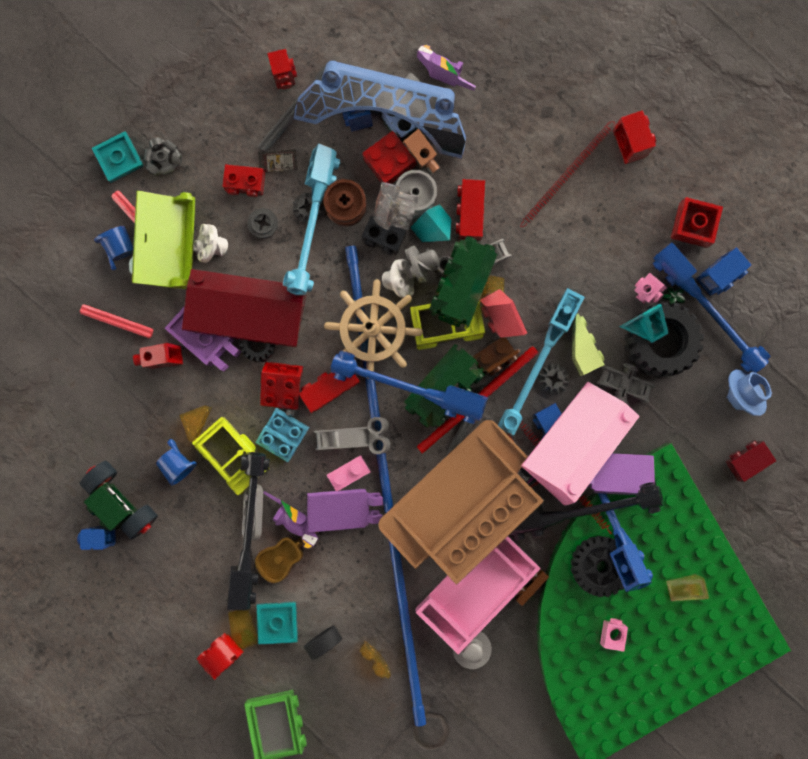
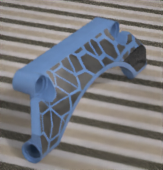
[294,61,466,159]

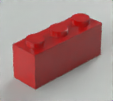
[455,179,485,241]
[298,372,361,413]

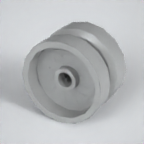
[393,170,437,219]

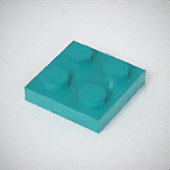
[92,131,144,183]
[257,602,298,644]

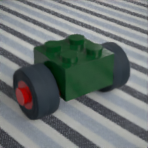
[79,461,158,540]

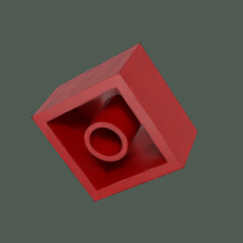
[613,110,656,164]
[362,130,416,189]
[670,197,723,248]

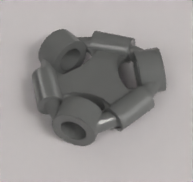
[144,137,182,176]

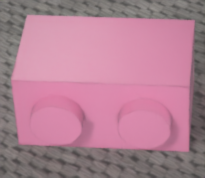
[327,455,371,491]

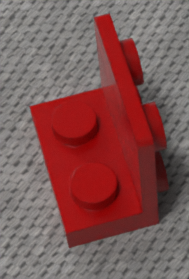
[260,362,303,410]

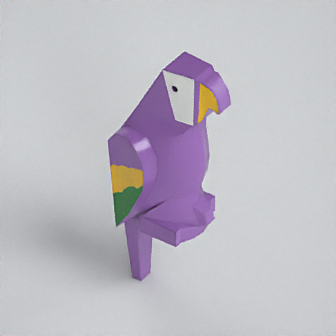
[417,45,476,91]
[263,491,319,549]

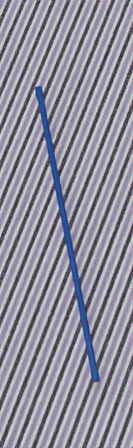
[345,246,426,726]

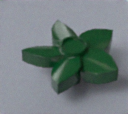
[662,287,685,304]

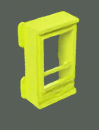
[410,302,485,350]
[192,417,270,495]

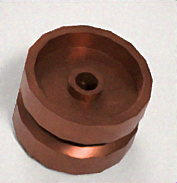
[323,179,367,227]

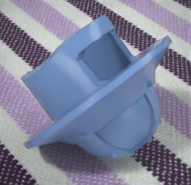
[726,369,772,416]

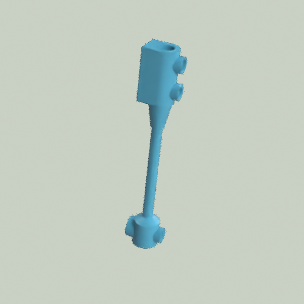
[283,143,340,295]
[498,288,585,435]

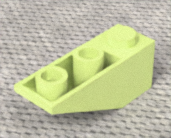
[572,313,605,376]

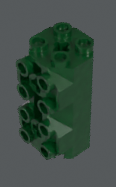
[429,237,497,329]
[404,344,485,428]

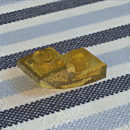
[360,640,391,679]

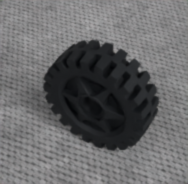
[571,536,624,597]

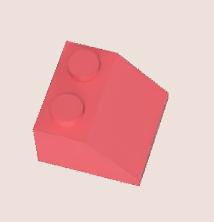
[480,289,527,338]

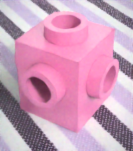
[634,273,667,305]

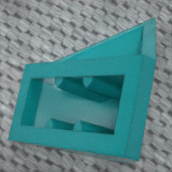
[410,204,452,242]
[619,304,669,343]

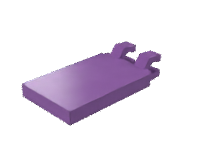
[165,307,242,372]
[587,453,655,495]
[307,489,383,533]

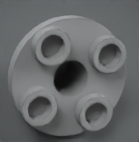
[405,246,439,283]
[452,631,492,669]

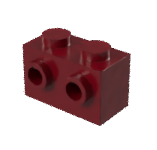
[725,440,776,482]

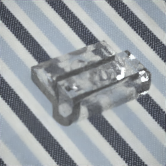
[373,182,418,230]

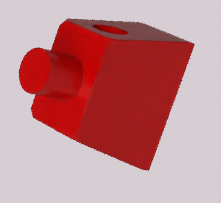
[133,343,183,369]

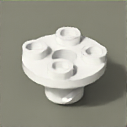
[193,224,228,263]
[382,259,415,298]

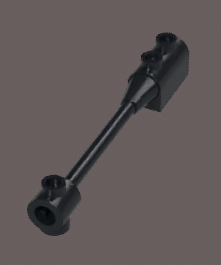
[227,452,270,610]
[508,482,664,540]

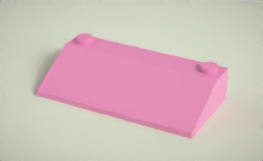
[521,382,639,506]
[415,537,541,655]

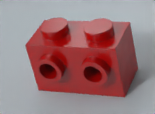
[267,49,297,90]
[222,164,266,197]

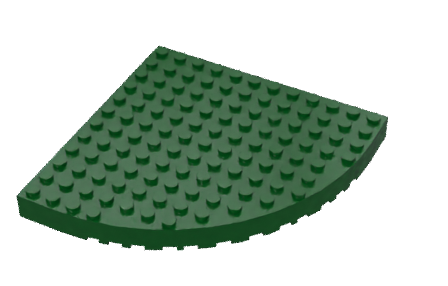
[537,443,791,759]

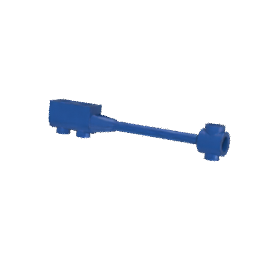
[652,243,771,373]
[331,351,488,424]
[598,493,653,592]

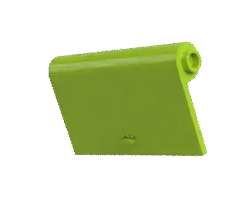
[132,191,195,289]

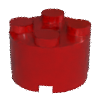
[196,633,244,680]

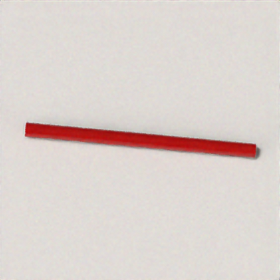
[416,346,539,454]

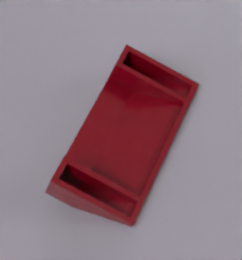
[182,269,307,348]

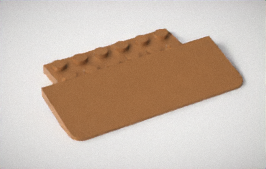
[378,420,544,585]

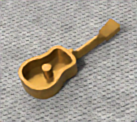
[255,532,318,583]

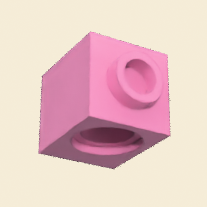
[600,618,628,652]

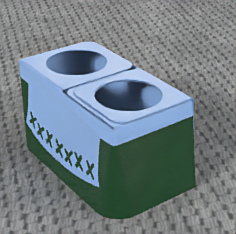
[380,111,418,143]

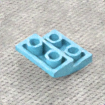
[255,408,310,462]

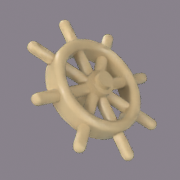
[324,279,423,379]

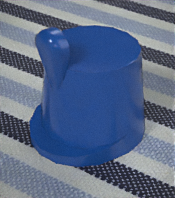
[94,226,134,270]
[156,439,197,486]

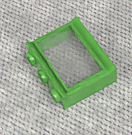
[244,690,306,759]

